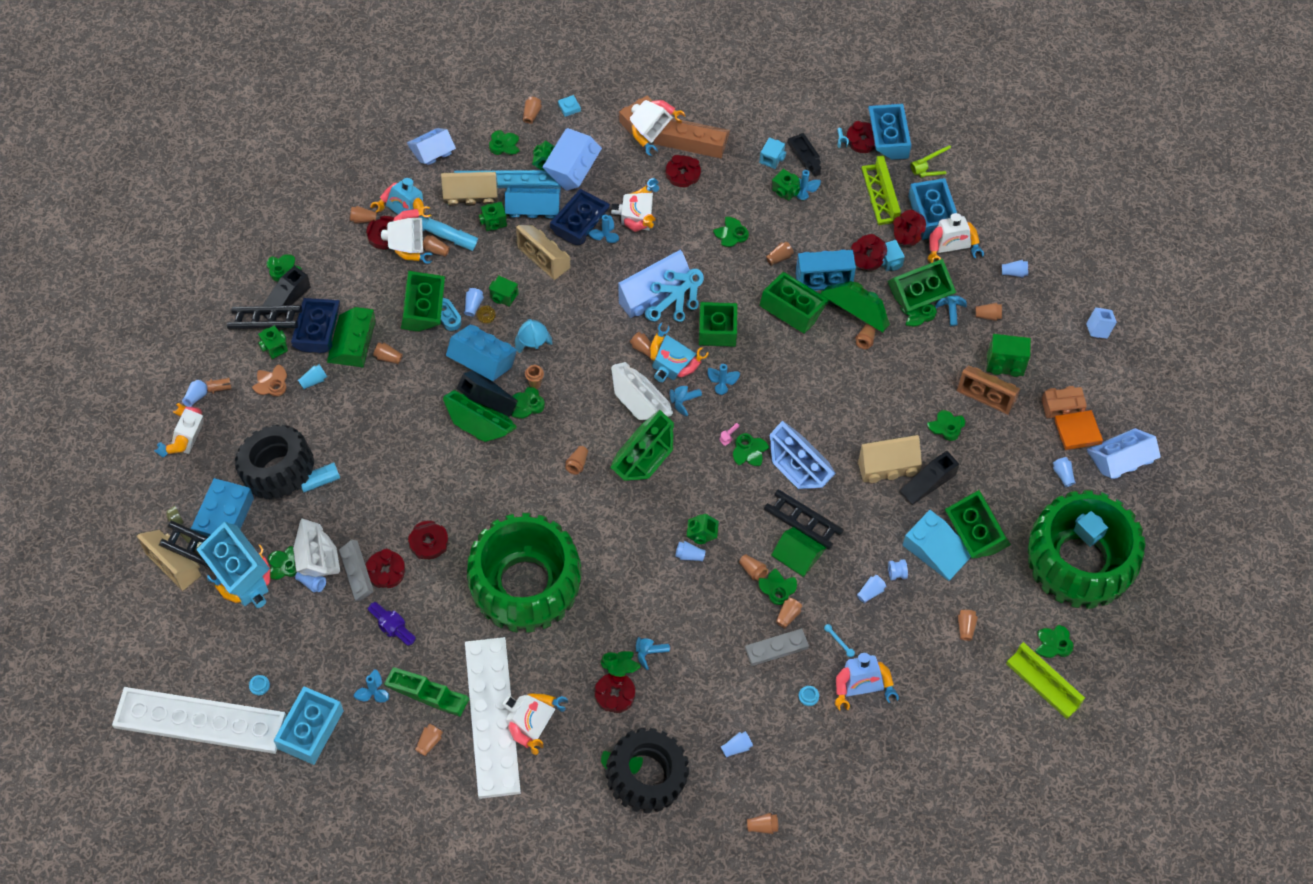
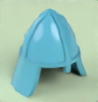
[515,319,552,353]

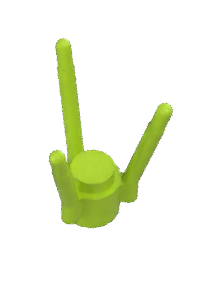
[910,145,951,178]

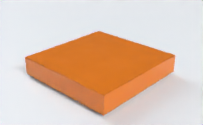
[1054,410,1103,450]

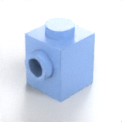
[1086,307,1117,339]

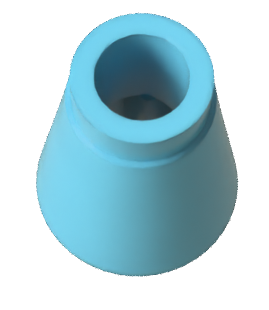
[298,364,327,389]

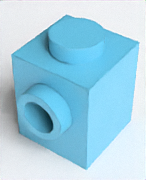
[759,138,786,169]
[881,240,905,271]
[1073,511,1108,547]

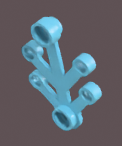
[645,269,704,322]

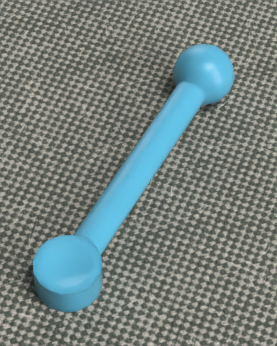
[824,624,855,657]

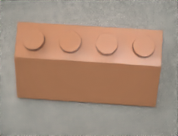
[654,118,730,159]

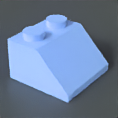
[407,128,456,165]

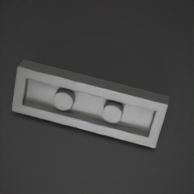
[339,540,374,601]
[745,629,809,666]

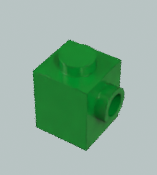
[489,275,519,307]

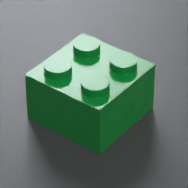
[699,302,737,347]
[986,334,1031,377]

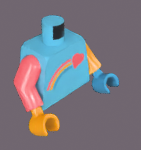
[370,178,425,214]
[650,322,709,382]
[207,544,271,608]

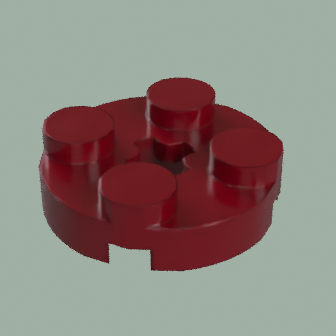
[846,121,876,153]
[666,155,701,188]
[893,209,926,246]
[366,216,394,250]
[851,234,887,271]
[408,521,448,559]
[365,548,405,588]
[595,673,635,713]

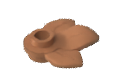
[252,365,287,396]

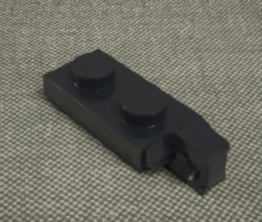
[787,133,822,177]

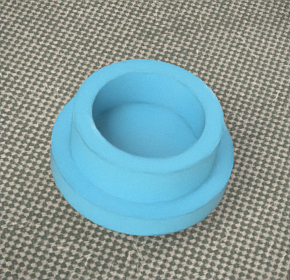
[249,675,270,696]
[799,686,819,706]

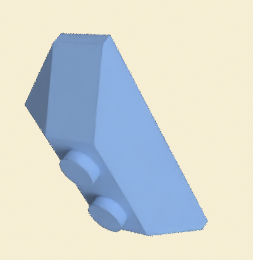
[770,421,836,489]

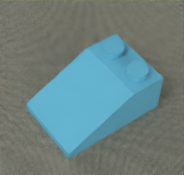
[903,510,971,581]

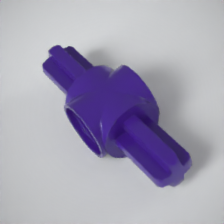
[368,602,416,646]

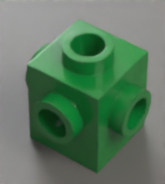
[532,140,555,170]
[772,168,801,201]
[479,202,507,231]
[258,325,288,359]
[687,513,719,544]

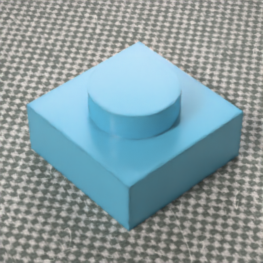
[558,95,581,117]

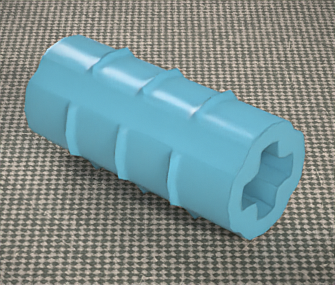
[301,463,340,492]

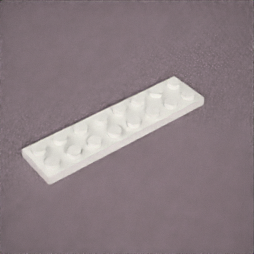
[465,637,521,799]
[112,687,286,754]

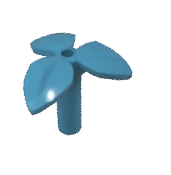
[796,170,821,200]
[589,215,619,243]
[935,295,967,326]
[707,364,740,395]
[670,386,702,416]
[636,637,670,670]
[353,669,389,703]

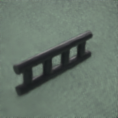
[227,305,302,329]
[764,489,844,550]
[158,520,211,569]

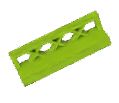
[861,156,901,225]
[1006,642,1085,719]

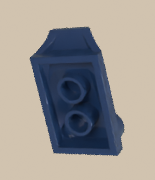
[550,189,610,245]
[291,298,340,353]

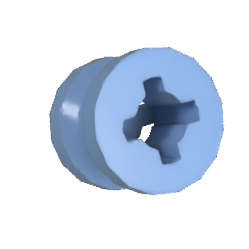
[888,559,908,580]

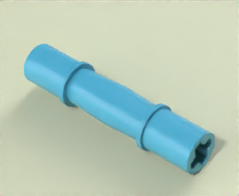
[419,216,478,251]

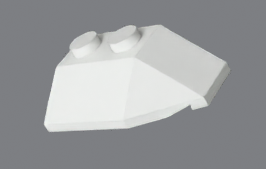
[611,362,673,420]
[293,519,340,577]

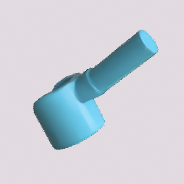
[837,128,849,148]

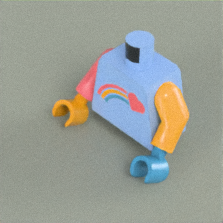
[835,653,899,711]

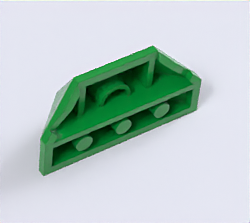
[820,281,890,333]
[443,390,516,442]
[610,410,674,481]

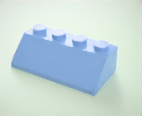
[618,250,690,318]

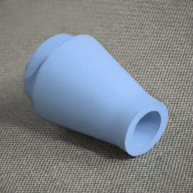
[1002,260,1028,278]
[464,288,484,317]
[182,380,208,407]
[1053,457,1076,487]
[675,541,706,562]
[295,572,326,592]
[857,575,886,604]
[721,731,753,758]

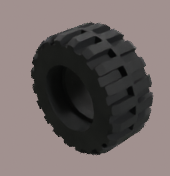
[235,425,314,500]
[605,728,689,813]

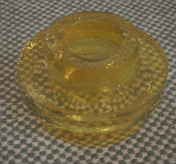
[477,305,496,323]

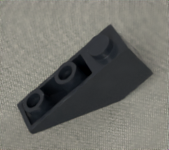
[261,265,311,320]
[456,370,518,417]
[900,451,960,505]

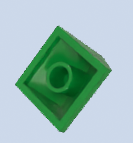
[771,527,826,577]

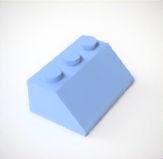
[542,128,602,191]
[1086,428,1161,479]

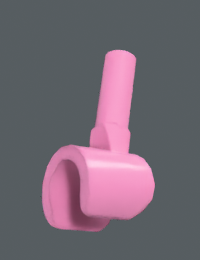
[719,423,739,446]

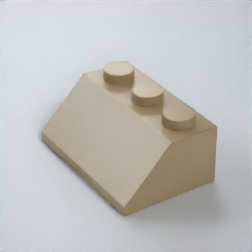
[441,172,498,205]
[516,225,570,280]
[858,435,922,483]
[137,530,201,591]

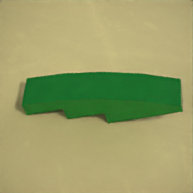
[384,667,469,717]

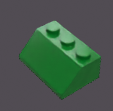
[888,259,956,312]
[401,271,445,332]
[759,272,828,334]
[327,307,376,368]
[945,490,1011,559]

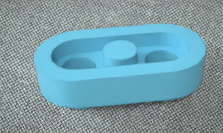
[441,298,462,331]

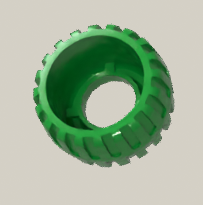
[1027,490,1146,609]
[467,513,582,633]

